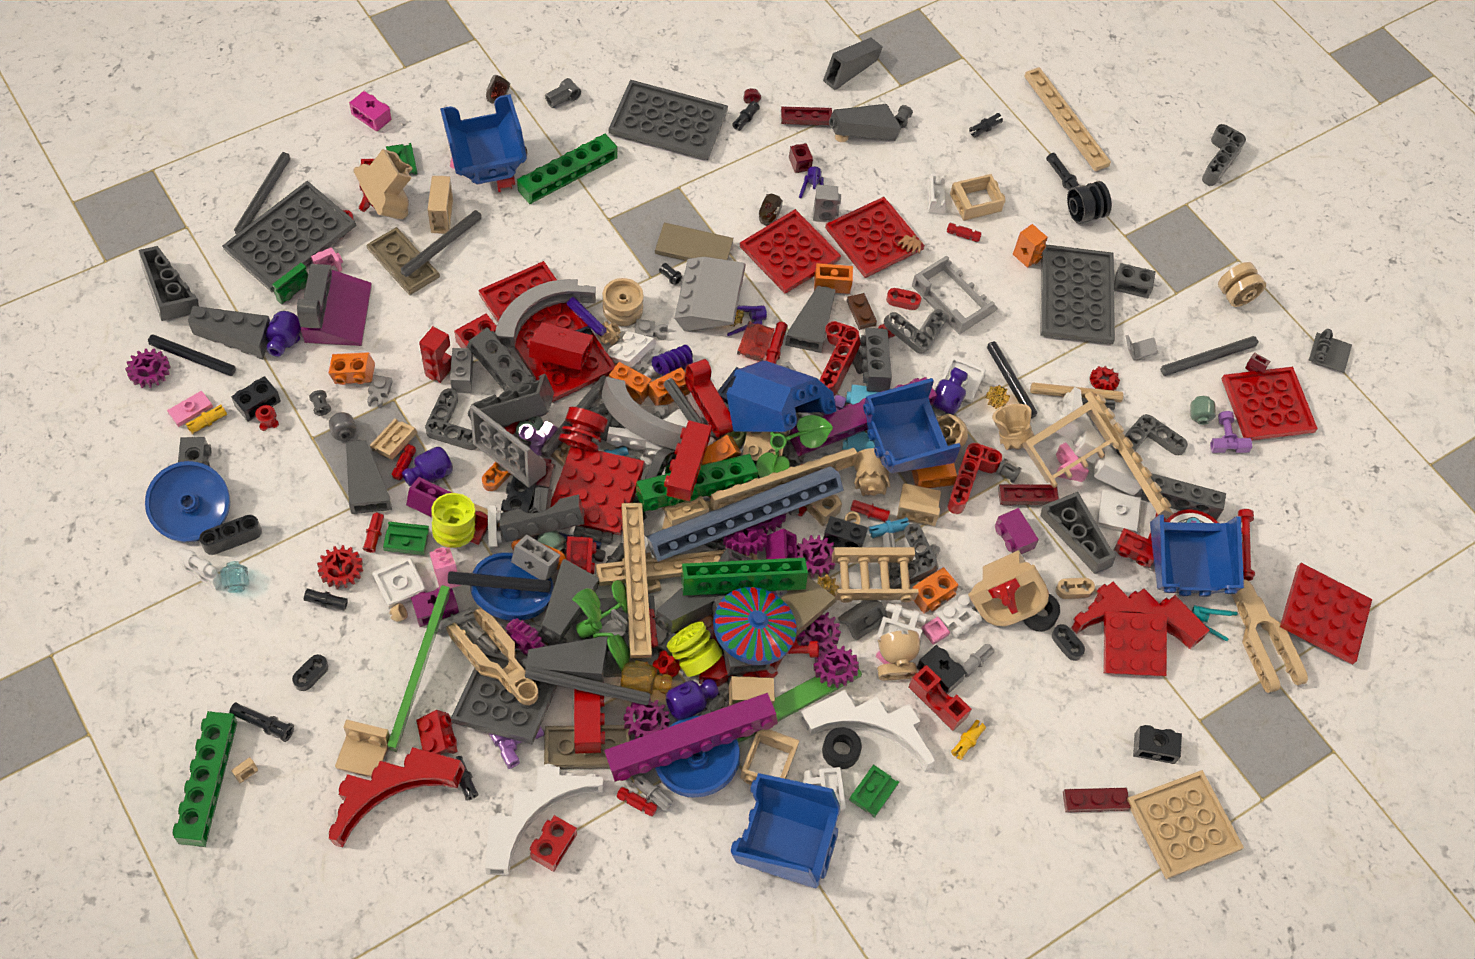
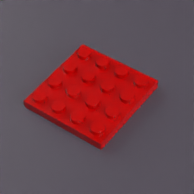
[825,196,925,278]
[739,209,841,294]
[1221,366,1318,441]
[550,447,646,536]
[1280,563,1372,665]

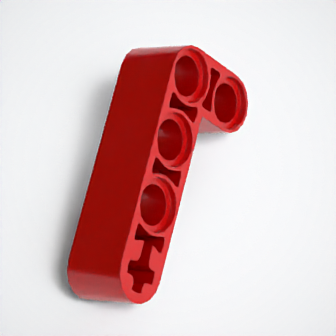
[820,321,861,396]
[685,359,733,437]
[947,443,1002,514]

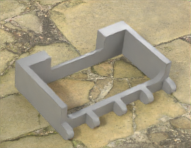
[912,255,998,335]

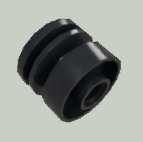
[1067,181,1112,224]

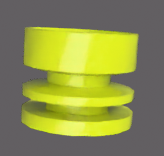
[431,493,475,548]
[667,622,723,677]

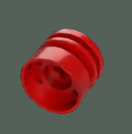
[558,407,608,451]

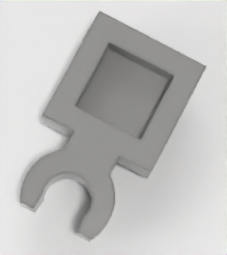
[635,319,668,340]
[367,375,393,408]

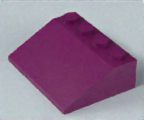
[301,270,372,346]

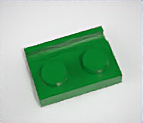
[386,143,417,175]
[272,263,308,304]
[383,522,430,555]
[849,764,899,818]

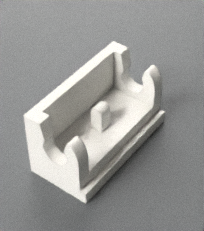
[928,174,946,215]

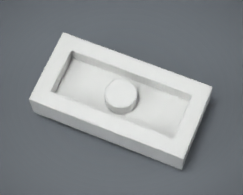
[487,506,502,548]

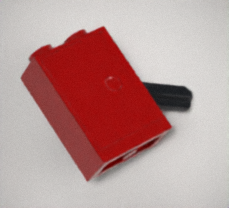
[527,322,593,370]

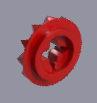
[1090,366,1120,391]

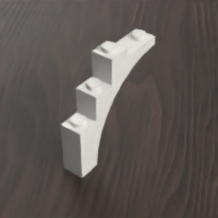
[606,379,715,460]
[1055,387,1141,496]
[799,690,935,772]
[485,764,603,875]

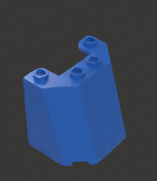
[440,94,527,185]
[726,361,836,432]
[863,378,961,473]
[1150,515,1244,597]
[731,773,840,888]

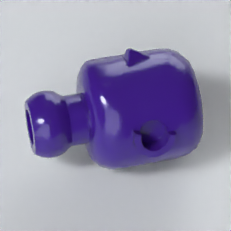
[266,311,301,357]
[931,367,968,415]
[402,447,453,486]
[665,679,719,720]

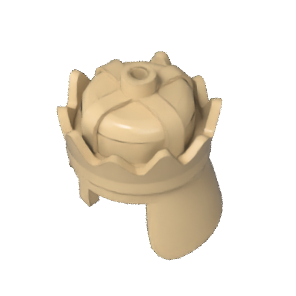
[992,404,1034,450]
[854,448,890,496]

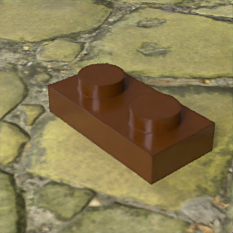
[847,293,877,330]

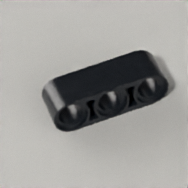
[199,515,262,555]

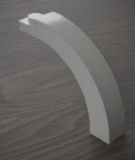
[495,279,596,348]
[602,377,686,450]

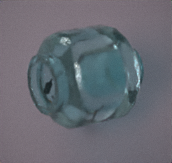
[220,561,249,593]

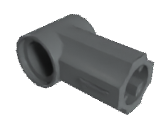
[545,78,582,108]
[528,487,552,513]

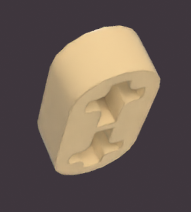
[1055,578,1095,599]
[877,662,917,680]

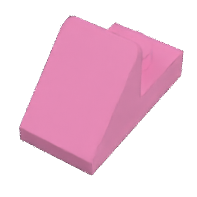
[1056,442,1089,482]

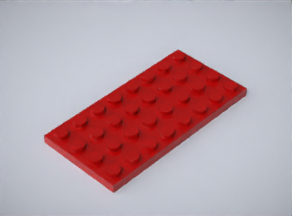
[478,261,616,403]

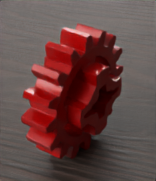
[317,545,363,589]

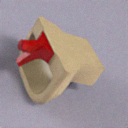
[353,149,412,219]
[968,550,1049,626]

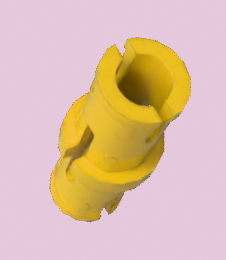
[186,404,227,434]
[951,720,986,760]

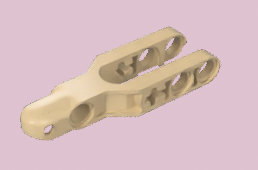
[1231,579,1308,693]
[446,607,538,705]

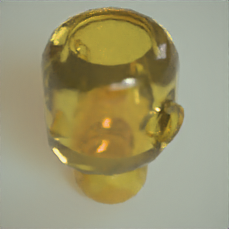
[620,660,673,696]

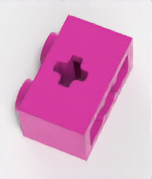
[349,91,392,132]

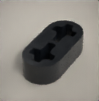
[1052,624,1085,661]
[292,654,328,691]

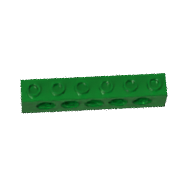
[517,133,618,204]
[636,454,758,512]
[681,558,808,596]
[172,711,238,847]

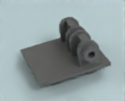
[1309,329,1352,373]

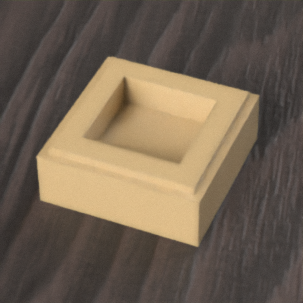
[231,757,258,783]

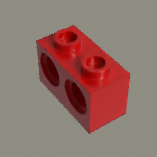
[454,313,497,354]
[529,815,577,872]

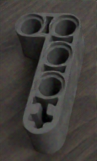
[1202,124,1246,186]
[297,264,332,328]

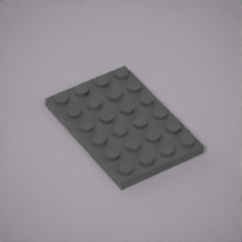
[608,79,728,160]
[222,181,357,292]
[1040,244,1115,344]

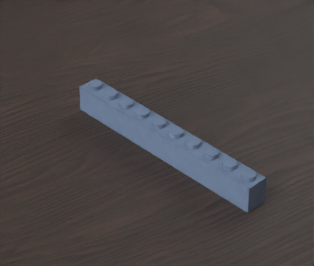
[646,466,844,562]

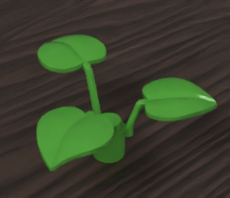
[756,415,833,478]
[572,580,630,672]

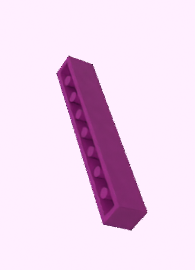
[789,377,937,456]
[604,692,778,782]

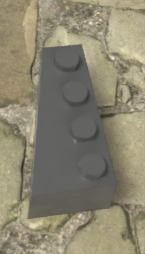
[139,246,199,321]
[188,306,271,360]
[468,374,554,427]
[1040,492,1116,574]

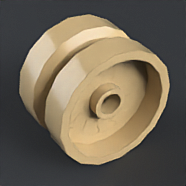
[1218,262,1266,307]
[602,278,644,326]

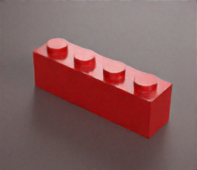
[664,420,712,501]
[574,689,605,754]

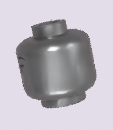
[329,412,357,441]

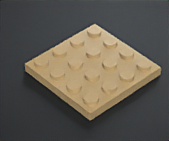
[1127,770,1244,879]

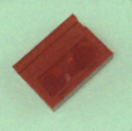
[737,321,774,361]

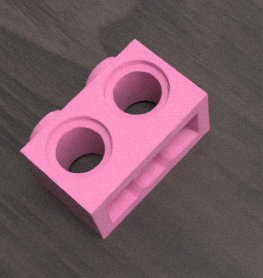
[429,547,461,588]

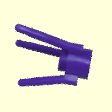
[799,166,824,198]
[727,305,767,336]

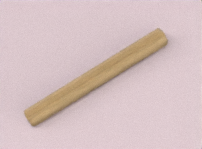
[1030,382,1123,402]

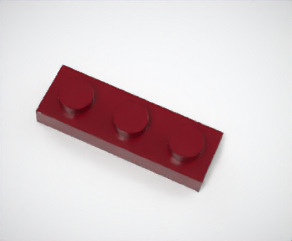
[781,106,832,125]
[998,484,1059,505]
[1063,787,1131,812]

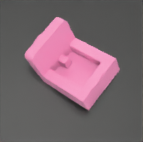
[311,247,343,272]

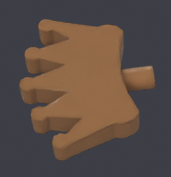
[898,235,922,254]

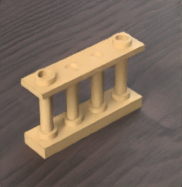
[832,547,919,603]

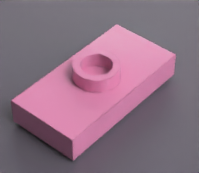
[167,390,213,427]

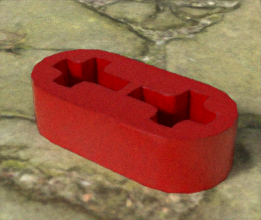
[886,288,921,310]

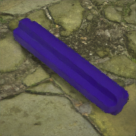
[567,297,607,336]

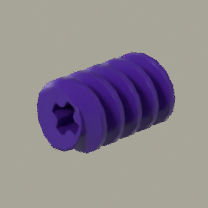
[652,344,693,376]

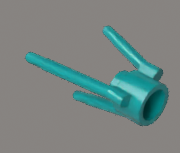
[1192,605,1238,641]

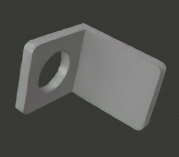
[1126,335,1158,360]
[597,609,628,638]

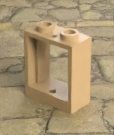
[950,174,1005,221]
[428,176,453,234]
[740,729,799,785]

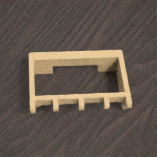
[1022,401,1119,488]

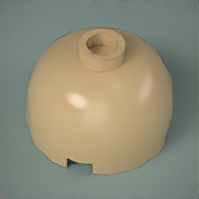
[936,414,968,449]
[878,630,920,667]

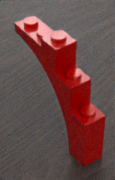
[1071,581,1210,649]
[328,747,465,848]

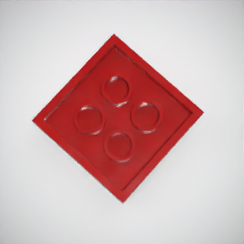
[1103,612,1167,676]

